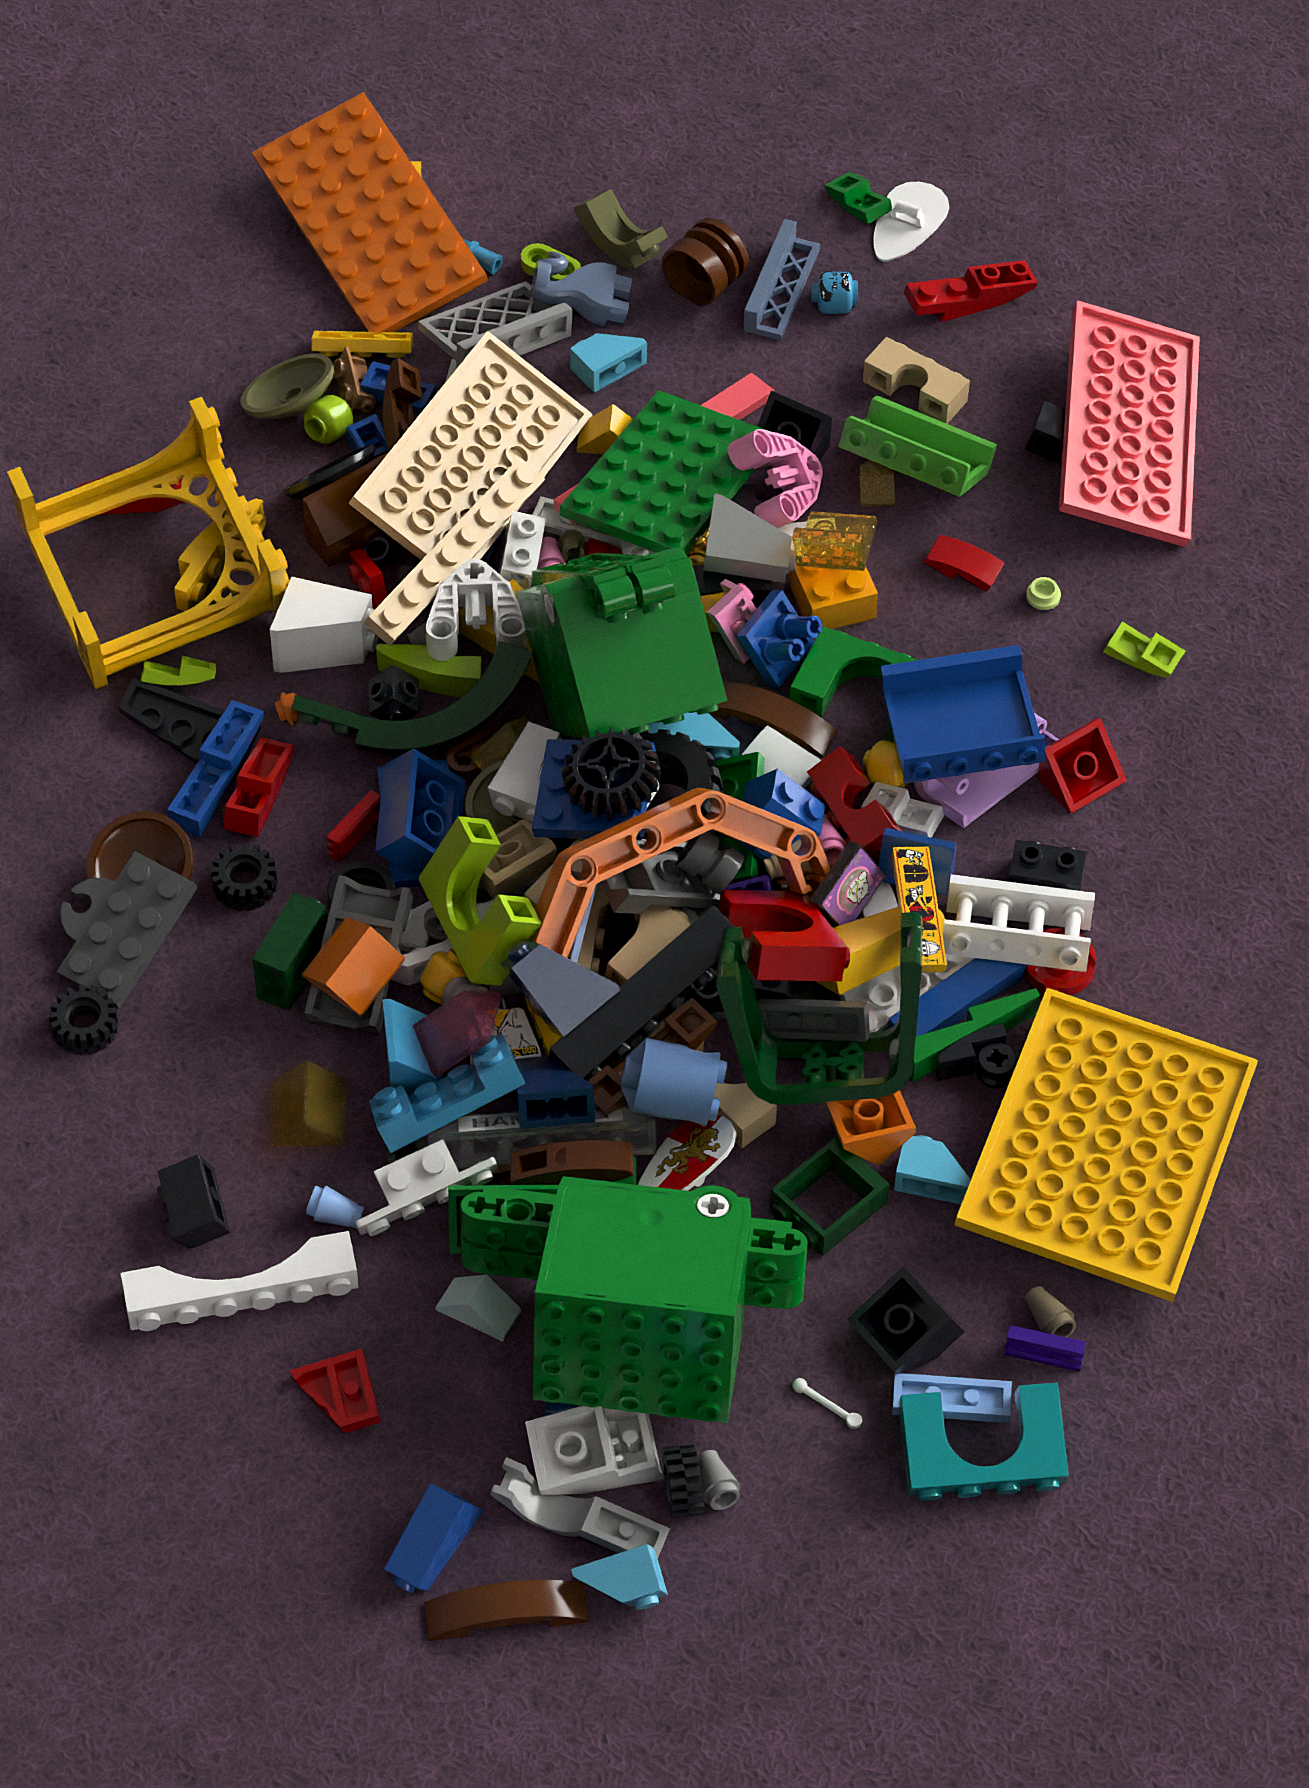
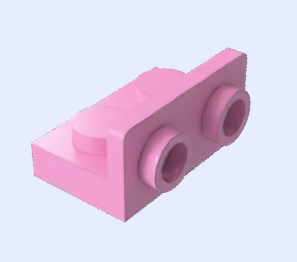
[707,579,758,664]

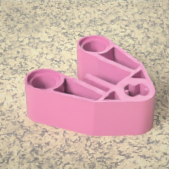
[728,429,823,529]

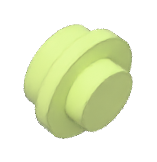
[1026,577,1061,610]

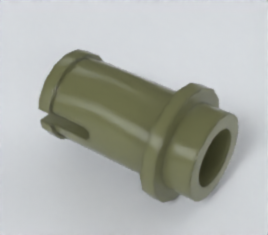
[558,530,586,561]

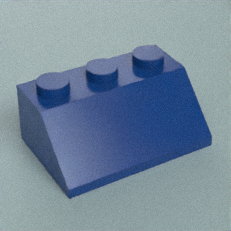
[375,748,466,869]

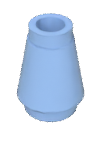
[306,1186,365,1229]

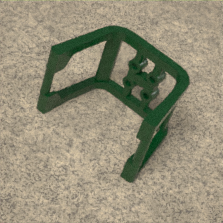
[716,912,923,1105]

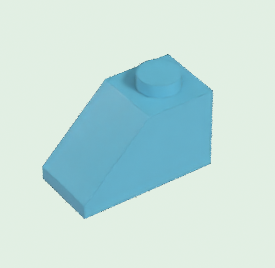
[570,333,647,393]
[894,1135,971,1204]
[571,1544,668,1610]

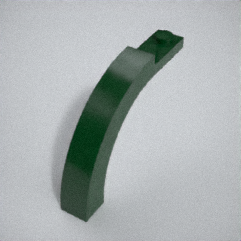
[291,641,533,754]

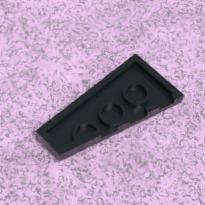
[118,678,261,786]

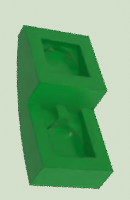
[825,171,892,224]

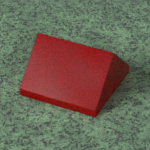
[1037,718,1127,813]

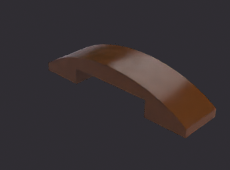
[383,358,422,451]
[709,681,837,758]
[588,998,717,1115]
[424,1580,589,1641]

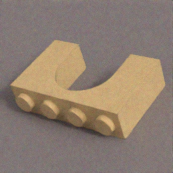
[524,838,691,987]

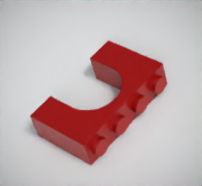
[718,890,850,982]

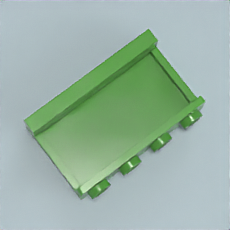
[838,395,997,497]

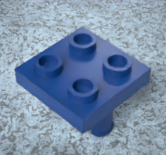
[736,590,823,688]

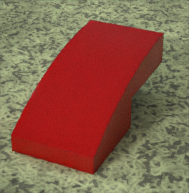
[924,535,1005,592]

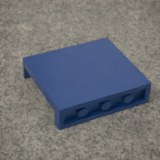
[880,645,1045,783]

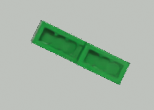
[911,988,1040,1082]

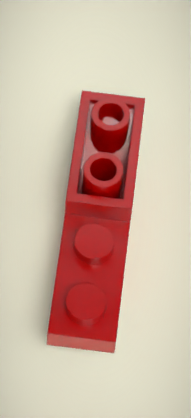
[904,260,1038,321]

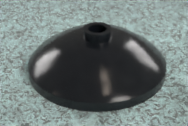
[283,443,376,500]

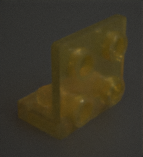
[792,511,877,571]

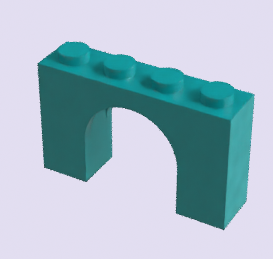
[898,1382,1069,1501]

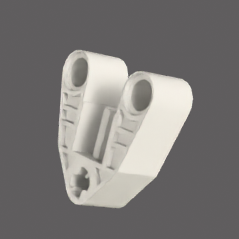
[425,559,528,661]

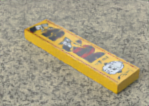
[891,847,947,973]

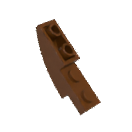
[484,1140,634,1185]

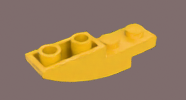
[174,498,267,611]

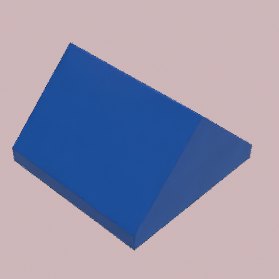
[878,828,956,895]

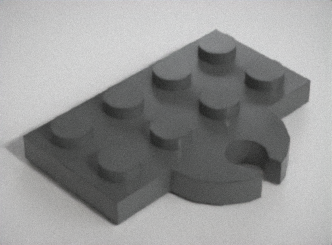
[57,851,198,1008]

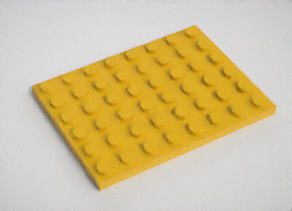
[955,988,1258,1302]

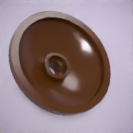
[86,811,194,881]

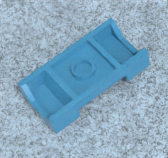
[369,1033,526,1153]

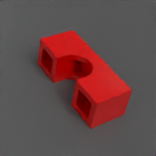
[806,746,902,861]

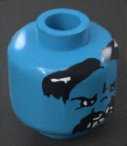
[811,271,858,314]

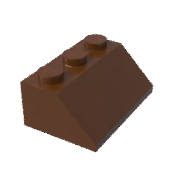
[302,452,388,568]

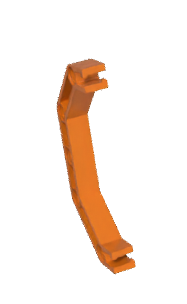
[529,788,835,1017]

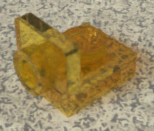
[857,460,895,507]

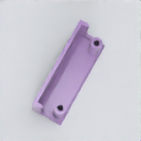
[914,713,1059,828]

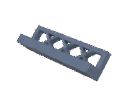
[744,219,820,340]

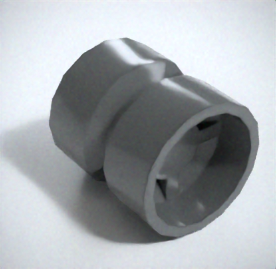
[675,831,745,894]

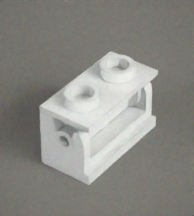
[498,511,546,589]

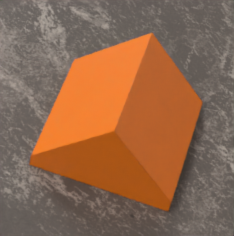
[302,917,405,1017]
[824,1090,916,1166]

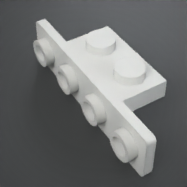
[356,1139,498,1236]

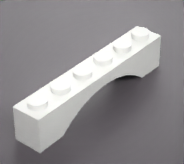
[121,1231,359,1331]

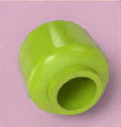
[304,395,353,444]

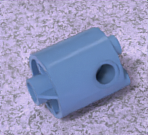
[621,1038,727,1127]

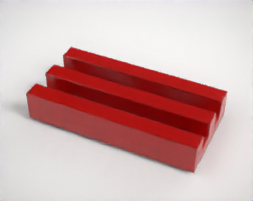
[326,790,381,862]

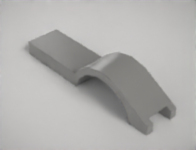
[490,1457,670,1559]

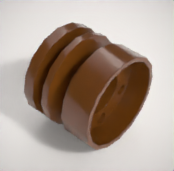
[661,218,749,306]

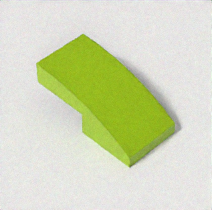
[1103,622,1185,678]
[141,656,216,685]

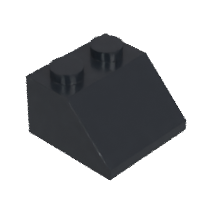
[847,1267,965,1374]

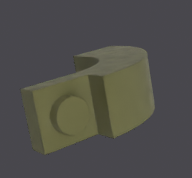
[573,189,668,269]

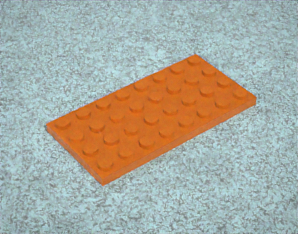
[252,92,488,333]

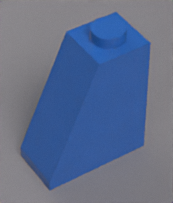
[384,1483,484,1593]

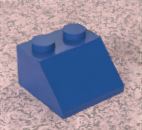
[736,768,826,860]

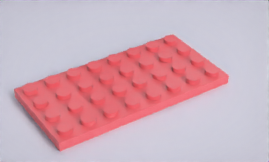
[1059,300,1200,547]

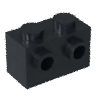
[1008,840,1087,891]
[157,1154,230,1249]

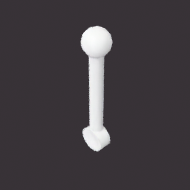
[792,1378,862,1429]

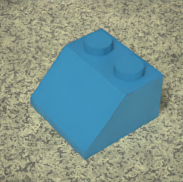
[382,999,443,1096]

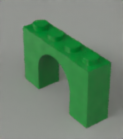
[790,626,918,742]

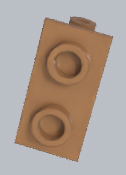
[333,346,376,413]

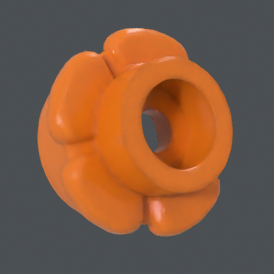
[275,692,298,726]

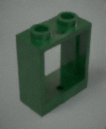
[252,893,327,1012]
[770,1137,889,1256]

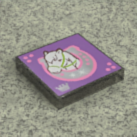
[810,840,887,927]

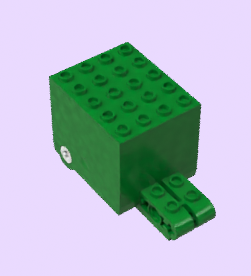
[516,546,727,740]
[461,1176,808,1423]

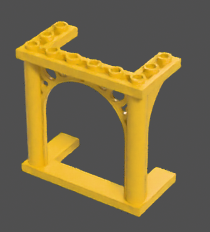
[7,397,290,689]

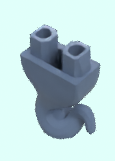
[530,251,632,327]

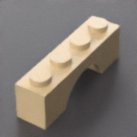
[647,1020,777,1148]

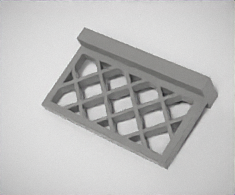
[418,281,572,369]

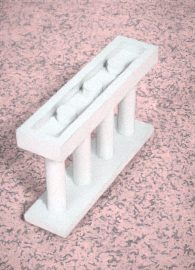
[942,874,1095,972]

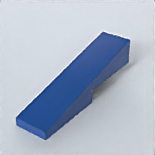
[167,700,264,838]
[887,958,1027,1036]

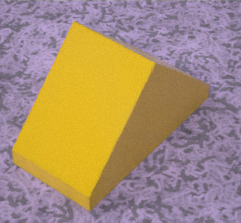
[577,404,633,454]

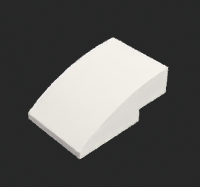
[525,1406,663,1495]

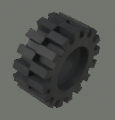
[211,843,278,911]
[49,985,118,1055]
[662,1443,704,1518]

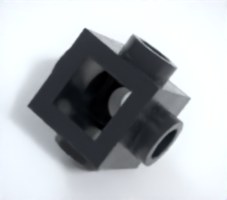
[369,665,419,721]

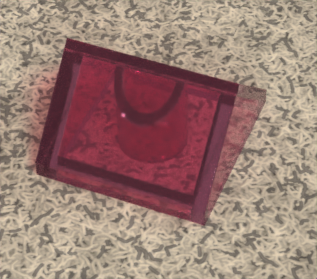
[413,991,502,1077]

